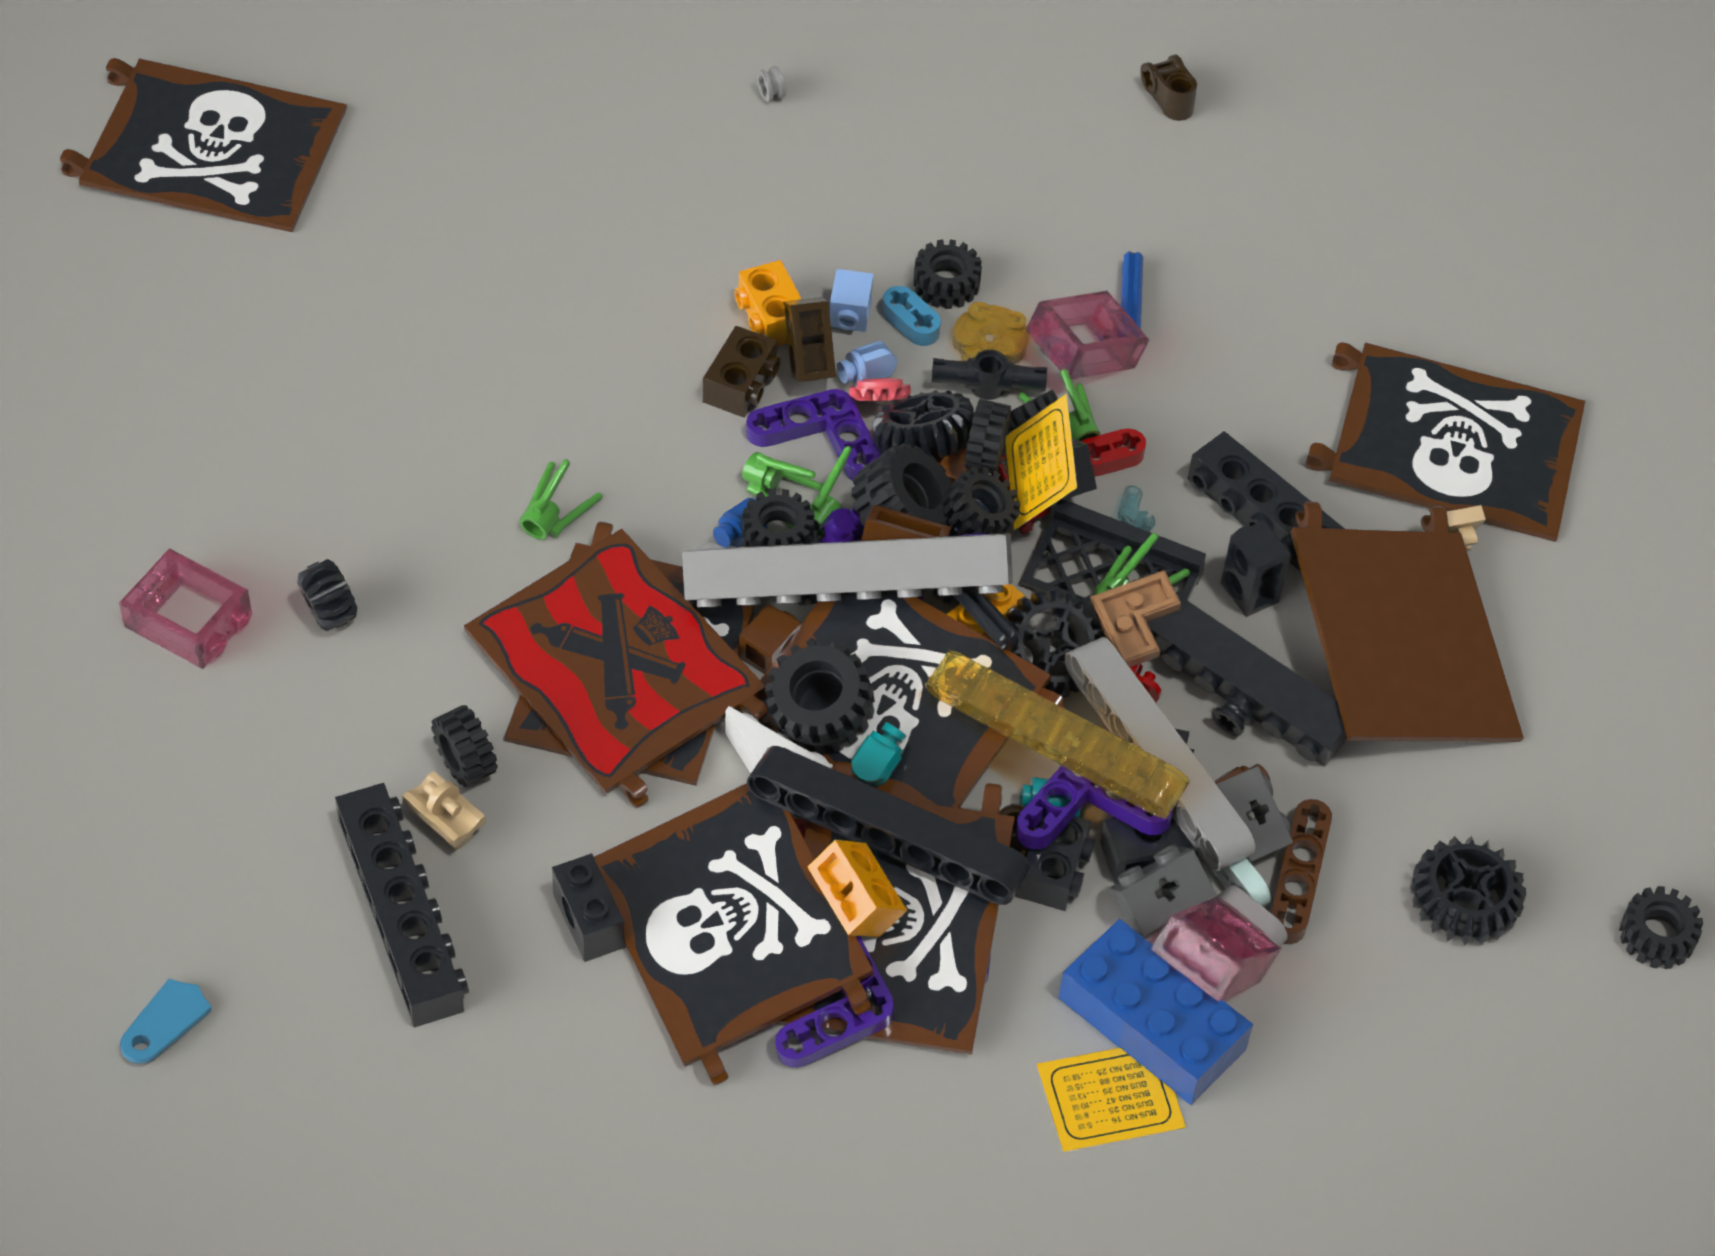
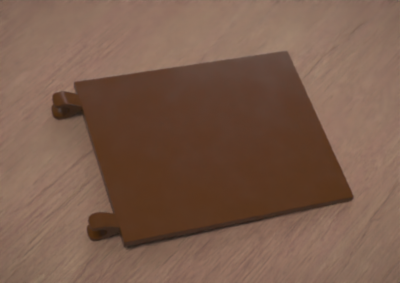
[1290,501,1524,742]

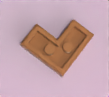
[1090,570,1181,667]

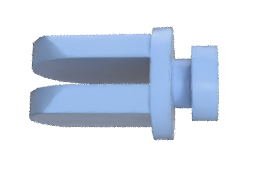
[836,340,897,385]

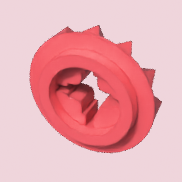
[849,378,911,401]

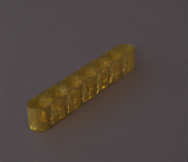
[925,650,1190,819]

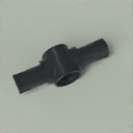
[931,349,1047,400]

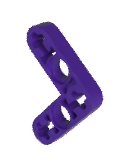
[746,389,880,481]
[1016,753,1173,850]
[775,936,895,1068]

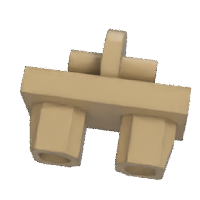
[402,770,486,849]

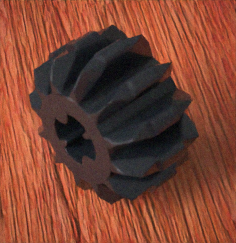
[297,559,358,631]

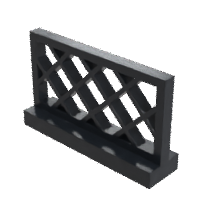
[1021,500,1206,602]

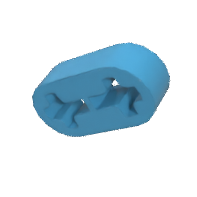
[882,286,941,346]

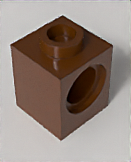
[739,603,801,674]

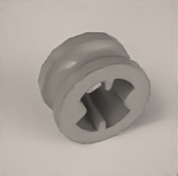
[757,66,786,101]

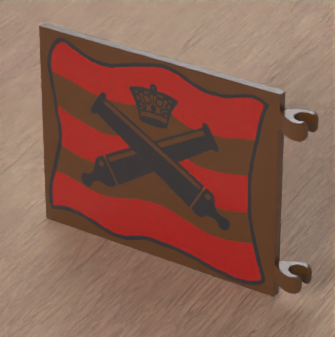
[464,528,769,808]

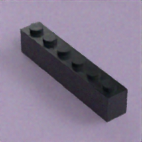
[1147,593,1347,767]

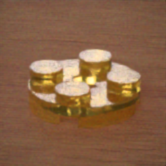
[953,302,1029,365]

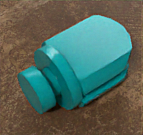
[851,722,906,787]

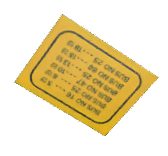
[1005,394,1077,530]
[1036,1048,1186,1152]

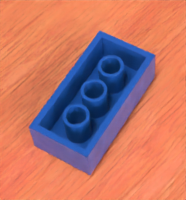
[1058,918,1253,1105]

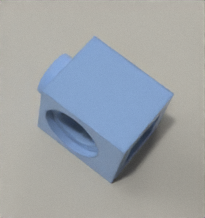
[829,269,874,332]

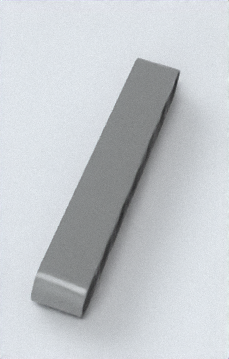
[1065,637,1255,871]

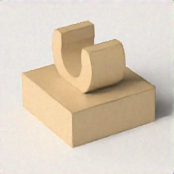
[1447,505,1486,551]

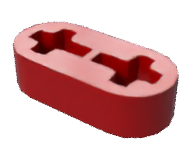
[1081,428,1147,477]

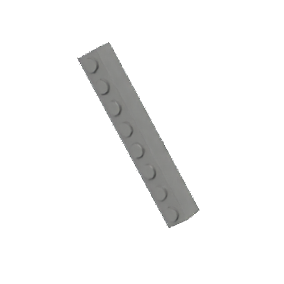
[682,533,1013,607]

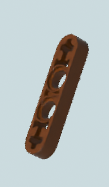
[1271,799,1332,945]

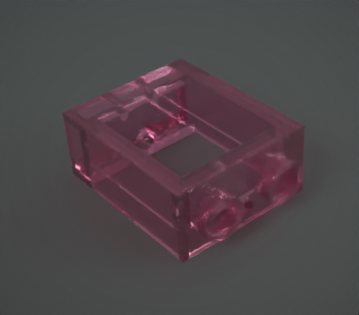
[1026,290,1149,380]
[119,548,252,669]
[1151,898,1282,1002]

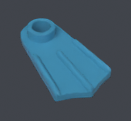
[120,979,211,1063]

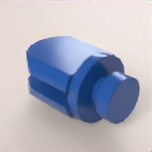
[713,498,768,548]

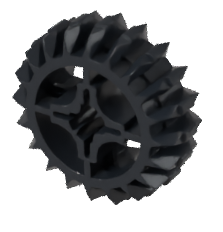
[873,390,975,460]
[1006,590,1103,698]
[1410,835,1526,946]

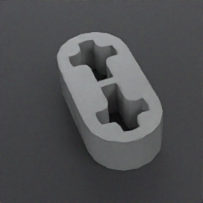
[1212,885,1287,955]

